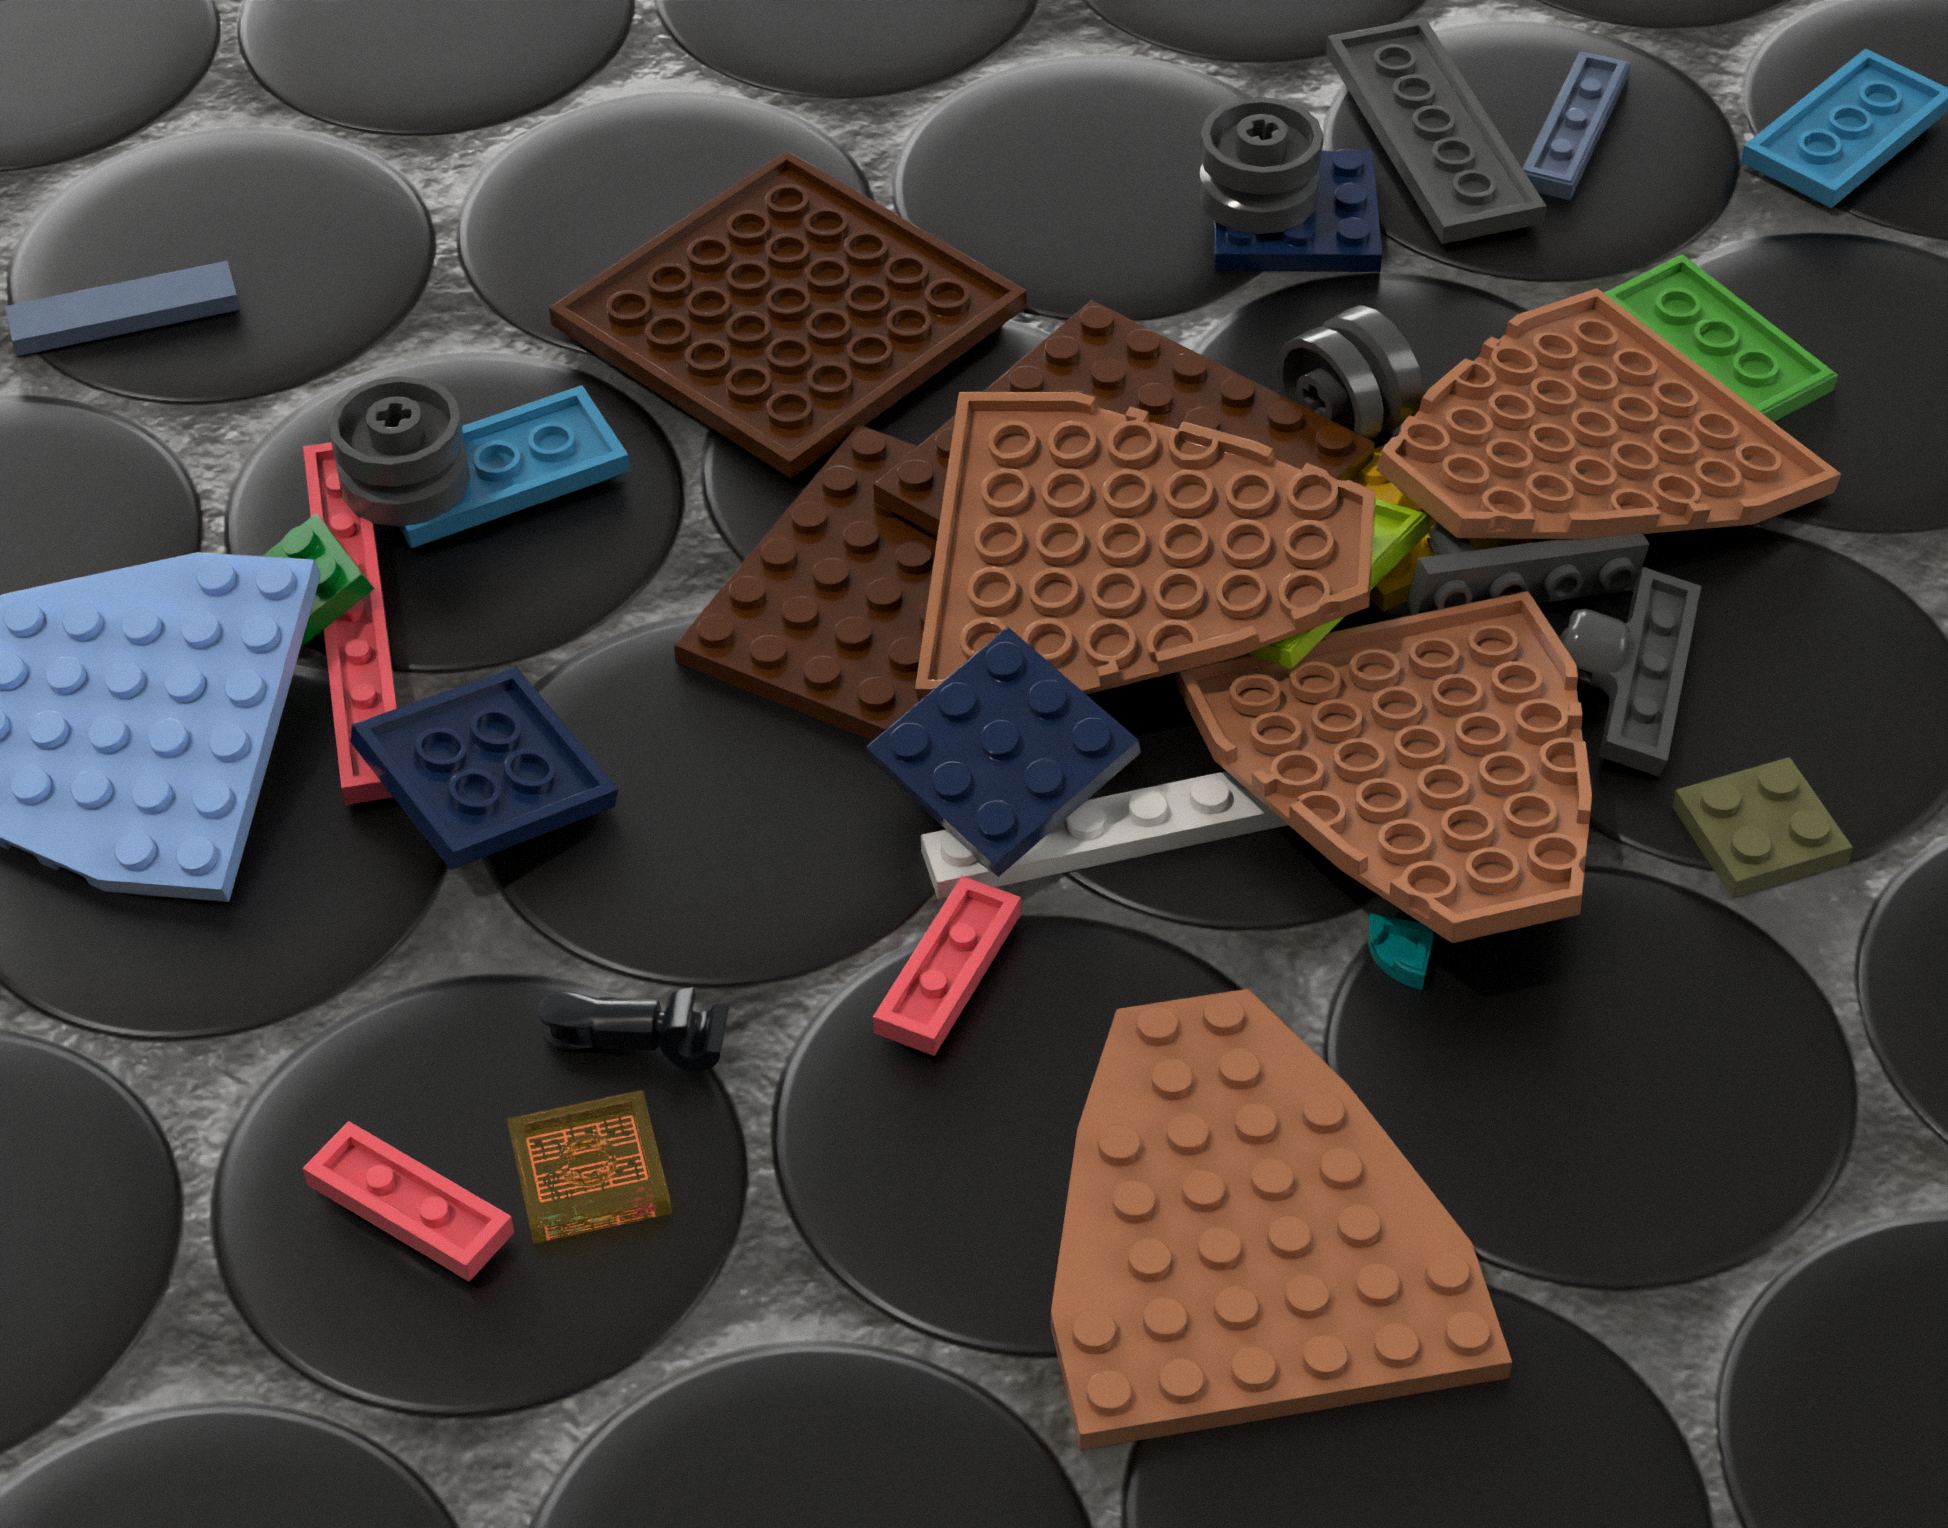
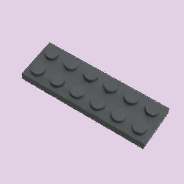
[1326,18,1546,244]

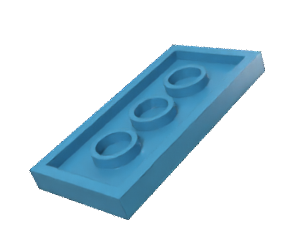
[1741,48,1948,208]
[398,385,630,548]

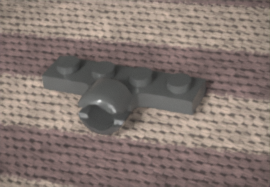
[1560,567,1701,777]

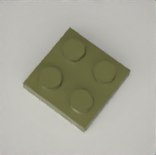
[1672,757,1853,899]

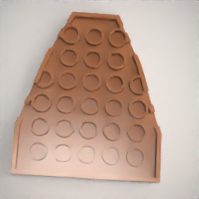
[1376,288,1841,539]
[915,392,1376,702]
[1175,591,1592,943]
[1051,989,1512,1451]

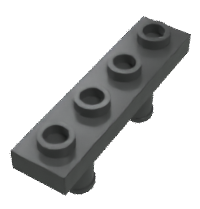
[1406,523,1650,615]

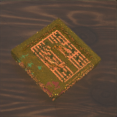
[507,1090,672,1244]

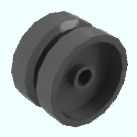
[1198,97,1323,234]
[1277,305,1423,441]
[328,375,470,526]

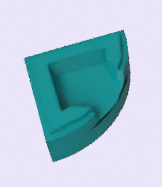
[1367,913,1434,990]

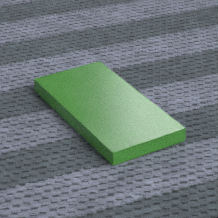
[1604,254,1838,422]

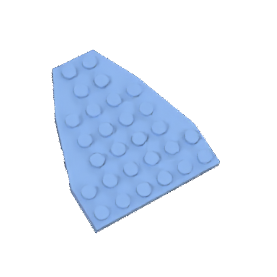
[0,552,321,902]

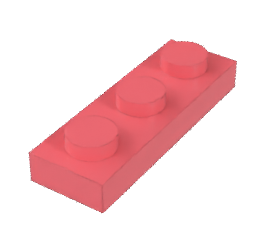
[873,876,1021,1056]
[302,1121,514,1282]

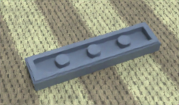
[1522,51,1630,200]
[5,261,240,356]

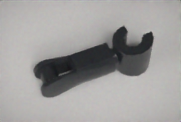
[538,987,730,1071]

